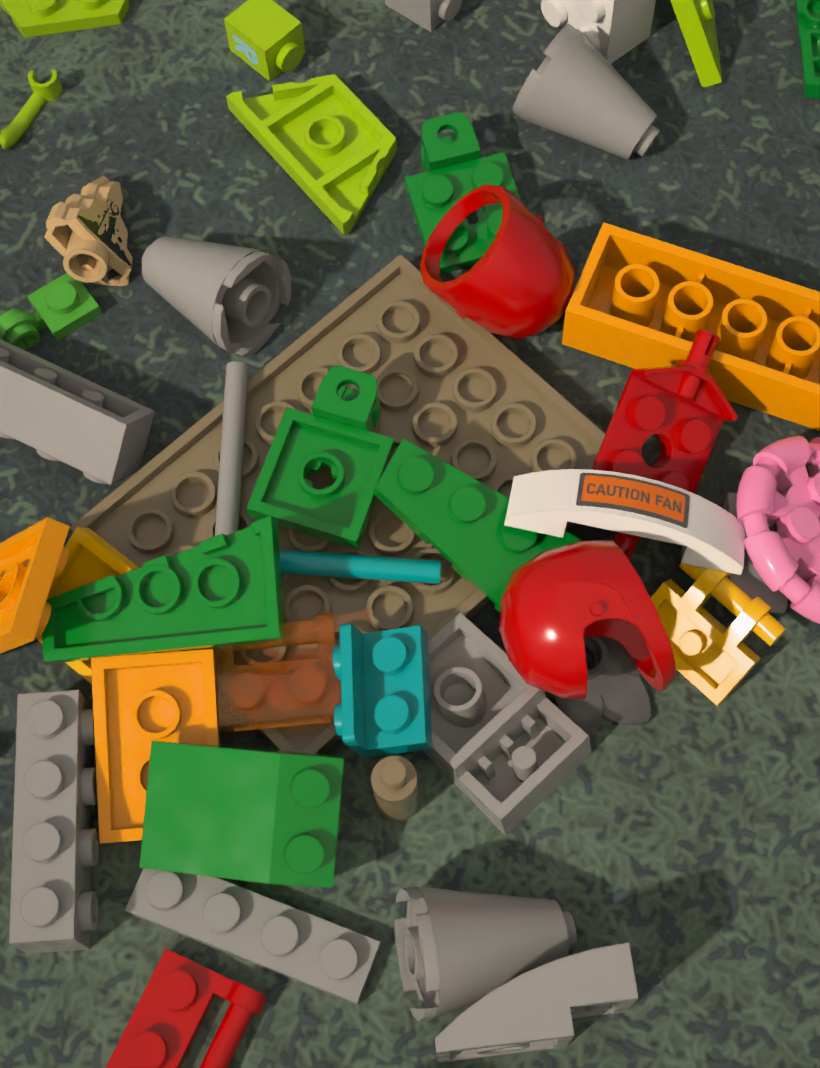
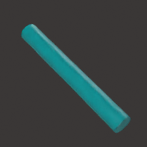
[280,550,442,584]

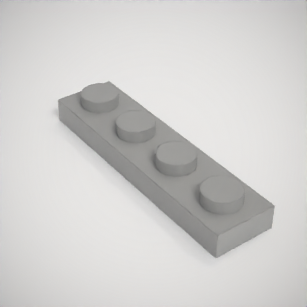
[125,868,381,1005]

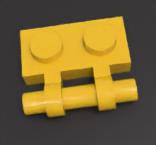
[639,563,787,706]

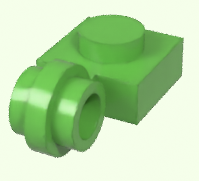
[0,273,102,350]

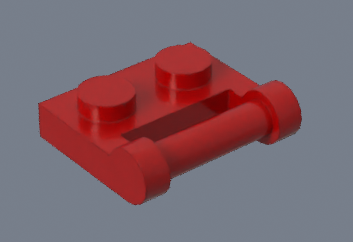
[106,948,268,1068]

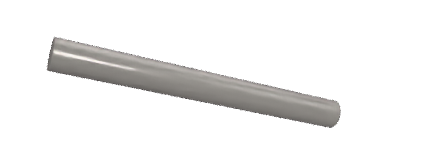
[215,361,248,536]

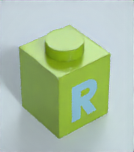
[224,0,305,82]

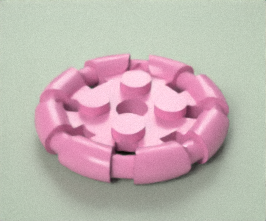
[736,436,820,624]

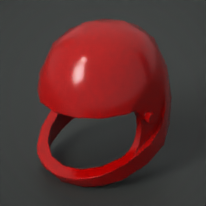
[420,184,576,339]
[499,540,677,699]

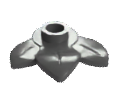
[555,637,651,736]

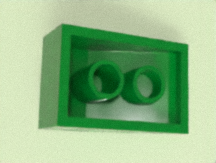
[139,741,344,888]

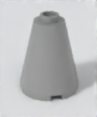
[512,24,660,160]
[142,236,292,357]
[394,886,577,1022]

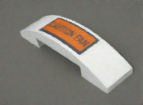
[504,469,745,575]

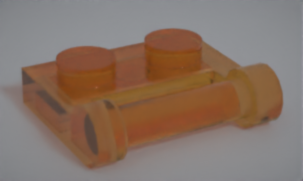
[214,612,341,733]

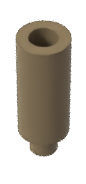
[371,756,420,822]

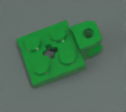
[405,112,520,275]
[246,365,396,549]

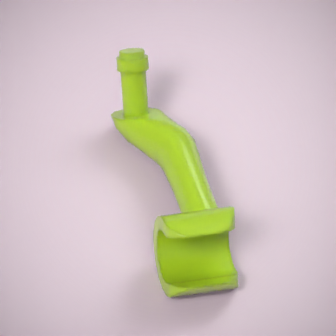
[0,69,62,150]

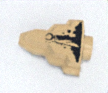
[44,176,133,286]

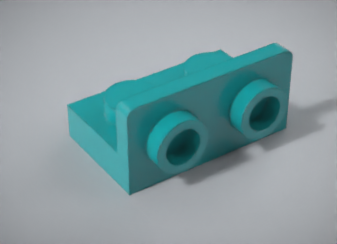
[332,623,433,758]

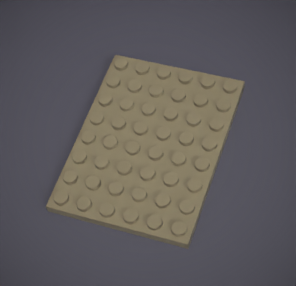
[69,254,605,754]

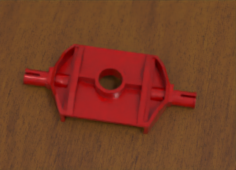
[592,329,738,561]

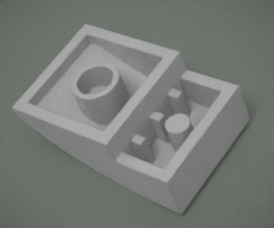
[423,613,592,836]
[435,942,638,1063]

